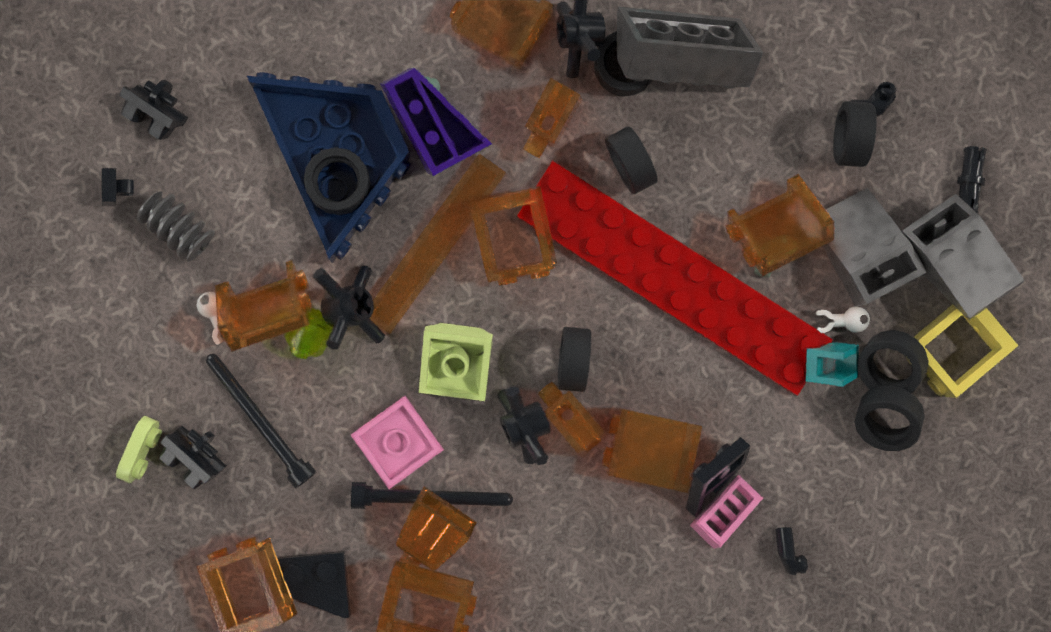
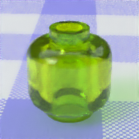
[284,308,333,359]

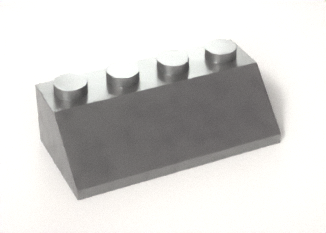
[617,7,763,89]

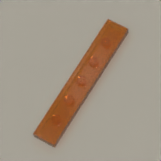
[370,153,506,334]

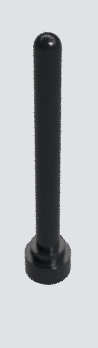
[206,354,317,489]
[351,482,513,509]

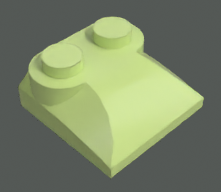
[419,323,493,401]

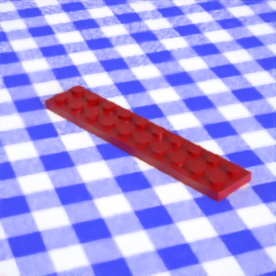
[517,160,833,396]

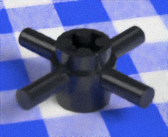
[556,0,606,79]
[313,265,385,350]
[497,386,551,465]

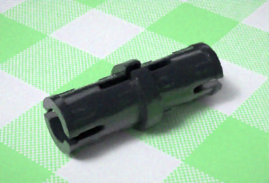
[957,146,987,214]

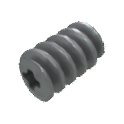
[137,191,215,262]

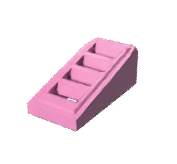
[690,475,763,549]

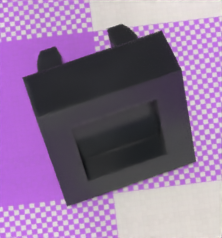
[101,168,134,206]

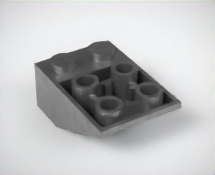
[808,188,927,306]
[902,194,1024,320]

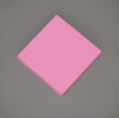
[351,396,444,489]

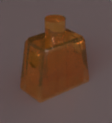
[523,78,583,159]
[537,382,607,457]
[395,486,477,572]

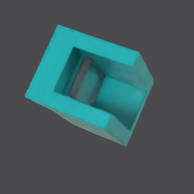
[806,342,859,387]

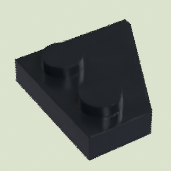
[686,437,751,517]
[276,551,351,618]

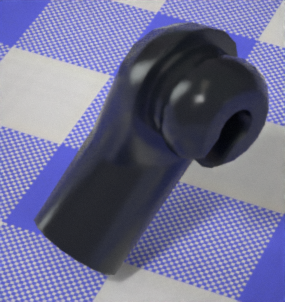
[851,82,896,116]
[775,527,808,576]

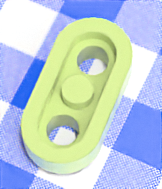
[116,416,162,483]

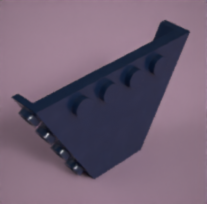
[246,72,411,263]

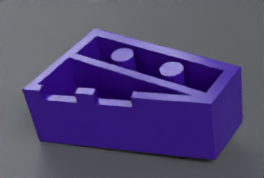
[380,68,492,176]

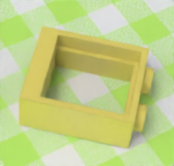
[907,304,1018,398]

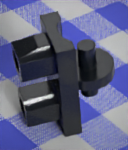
[119,79,189,140]
[159,426,226,489]

